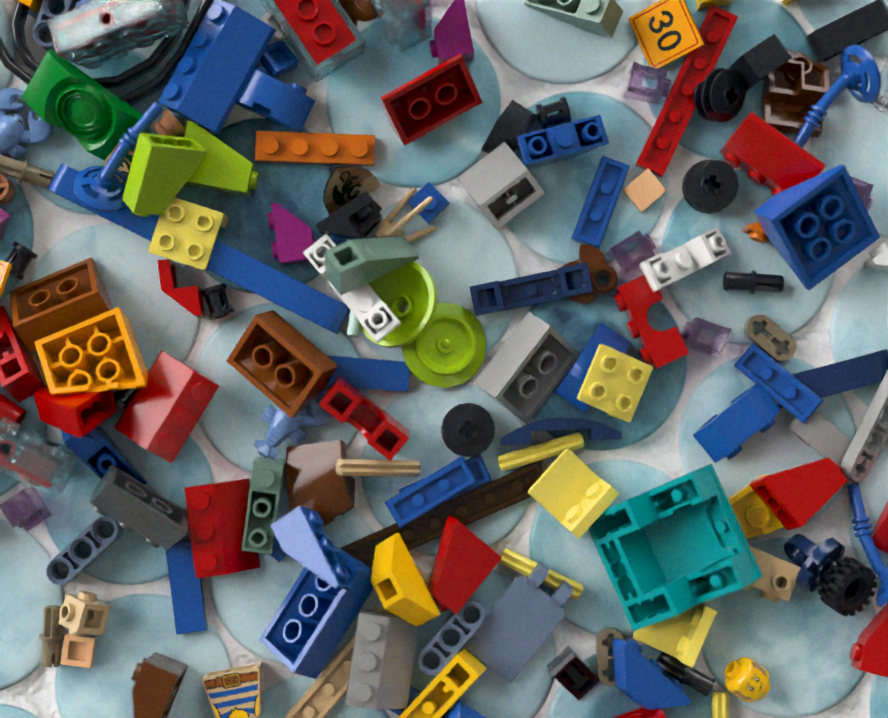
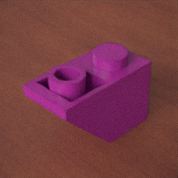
[267,203,315,266]

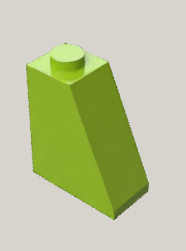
[184,121,259,197]
[122,133,207,217]

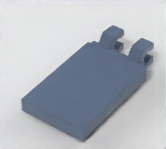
[463,561,573,683]

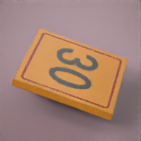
[628,0,705,72]

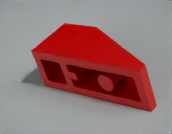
[0,305,45,403]
[850,602,888,677]

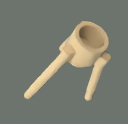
[374,187,436,243]

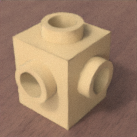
[58,591,111,637]

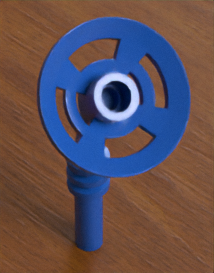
[793,45,881,148]
[73,102,164,213]
[847,483,888,607]

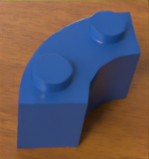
[236,65,315,133]
[555,323,631,412]
[693,382,781,463]

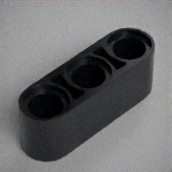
[806,0,888,64]

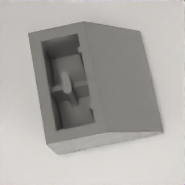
[457,142,545,230]

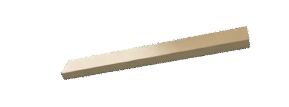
[284,564,430,718]

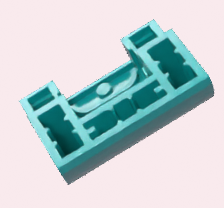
[588,463,763,631]

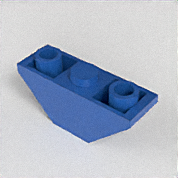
[516,115,609,166]
[613,638,691,710]

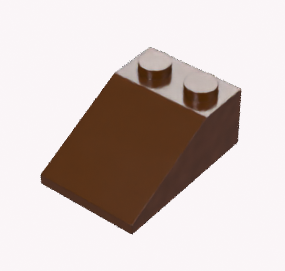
[131,652,188,718]

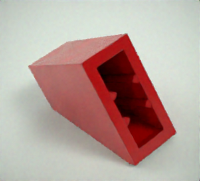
[34,384,117,437]
[749,457,848,530]
[427,516,502,614]

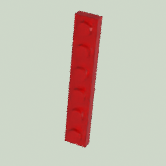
[635,4,738,178]

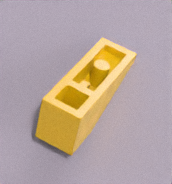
[398,648,487,718]

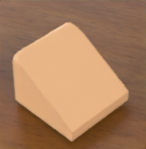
[623,168,666,212]

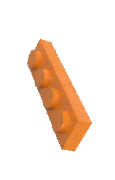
[255,131,375,166]

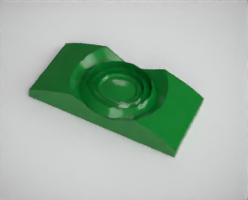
[22,49,143,160]

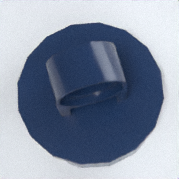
[784,534,845,593]

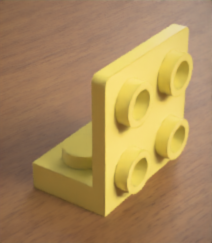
[148,198,229,270]
[577,344,653,423]
[528,448,619,539]
[633,603,717,668]

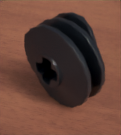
[693,68,746,122]
[682,159,739,214]
[441,403,495,457]

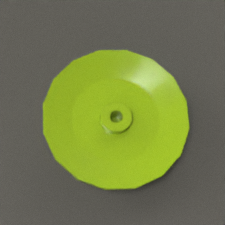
[401,302,487,388]

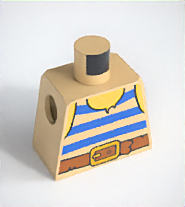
[202,662,264,718]

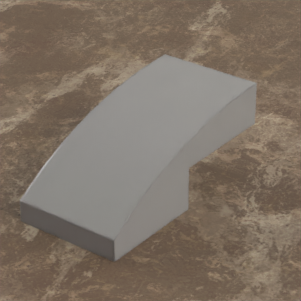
[787,411,852,465]

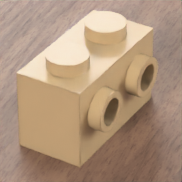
[742,546,801,603]

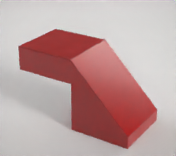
[157,259,205,318]

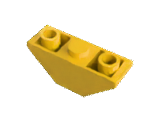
[371,533,440,627]

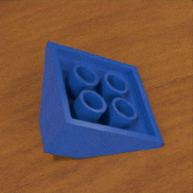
[754,165,881,290]

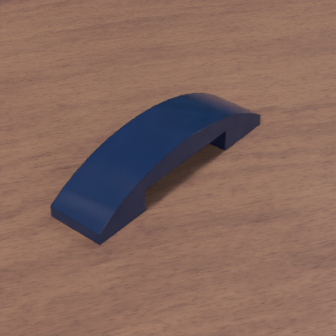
[469,262,593,316]
[777,349,888,408]
[500,418,622,445]

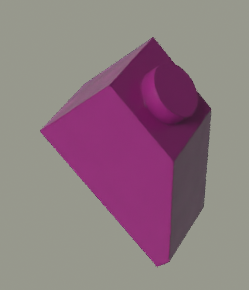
[429,0,474,65]

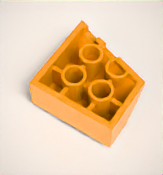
[34,307,148,396]

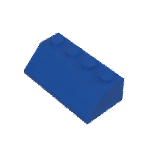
[158,0,276,134]
[259,546,374,679]

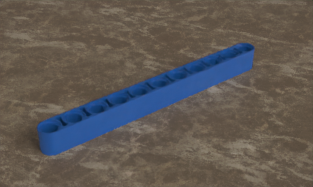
[48,163,350,334]

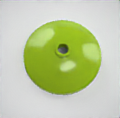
[360,261,437,348]

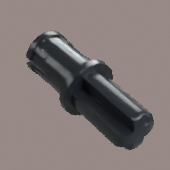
[723,270,784,294]
[656,652,715,697]

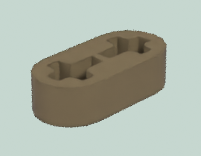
[744,314,796,362]
[596,627,624,686]

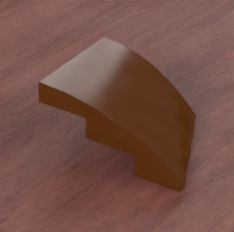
[761,49,830,138]
[286,440,355,527]

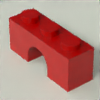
[613,275,689,370]
[319,375,410,461]

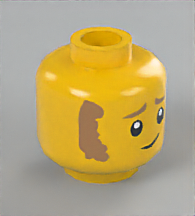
[724,657,771,703]

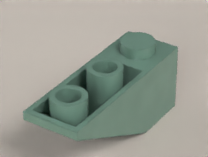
[524,0,623,38]
[324,236,419,296]
[242,457,286,555]

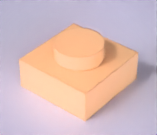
[60,633,97,668]

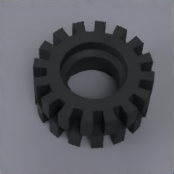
[818,556,877,617]

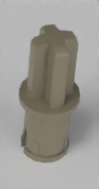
[0,155,54,190]
[39,605,64,667]

